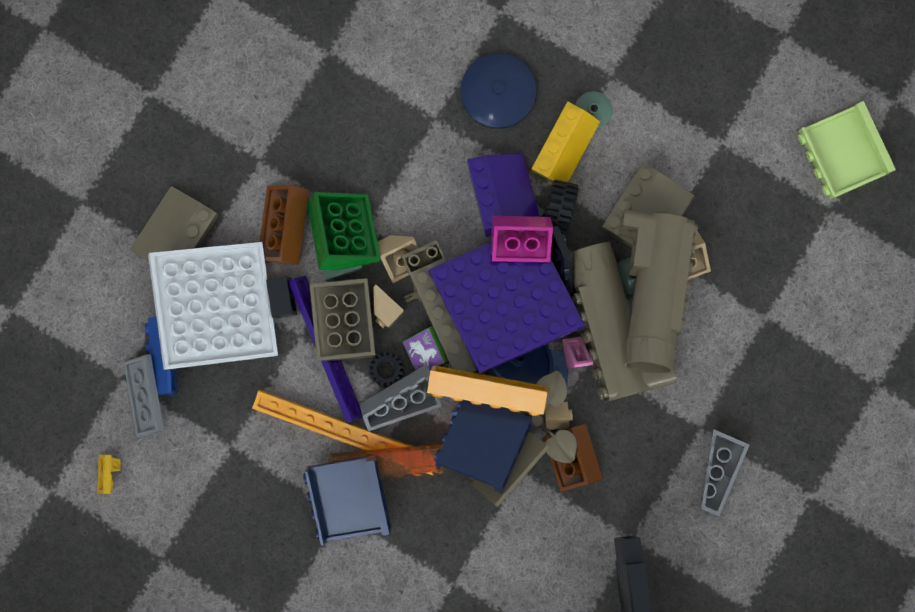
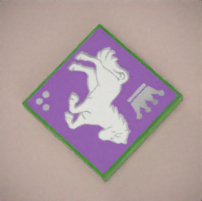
[402,326,448,371]

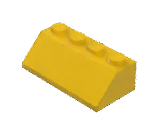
[531,101,601,182]

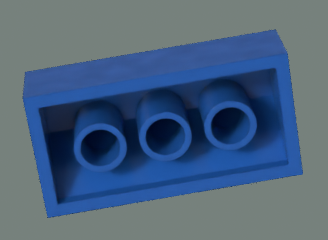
[145,317,177,396]

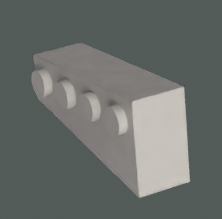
[359,364,441,432]
[701,429,750,518]

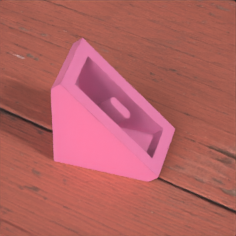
[562,337,593,369]

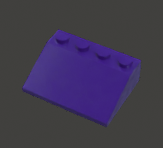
[467,154,540,237]

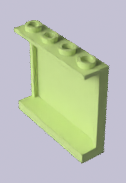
[798,101,896,200]

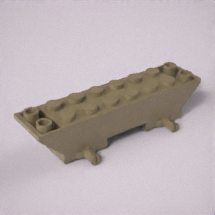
[402,240,491,376]

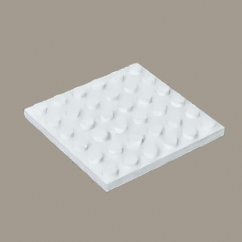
[148,242,278,370]

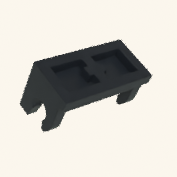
[266,276,297,318]

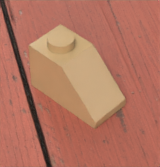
[373,285,404,329]

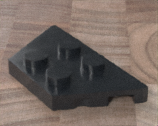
[550,226,573,293]

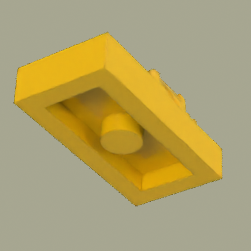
[97,455,121,494]

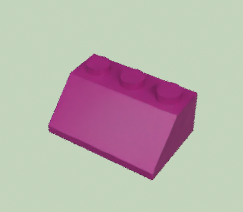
[491,216,553,262]

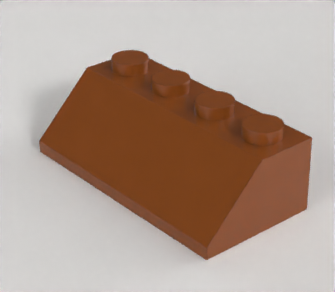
[260,185,309,265]

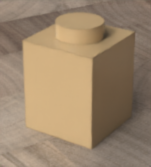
[544,402,573,430]

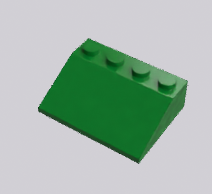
[307,192,381,270]

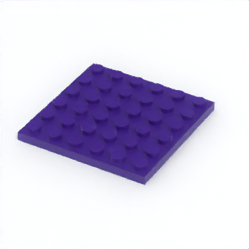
[428,242,585,375]

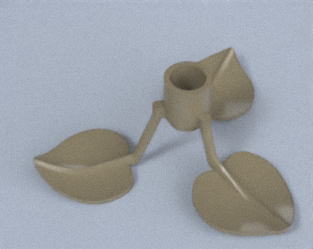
[507,371,577,463]

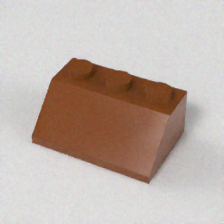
[544,424,603,492]

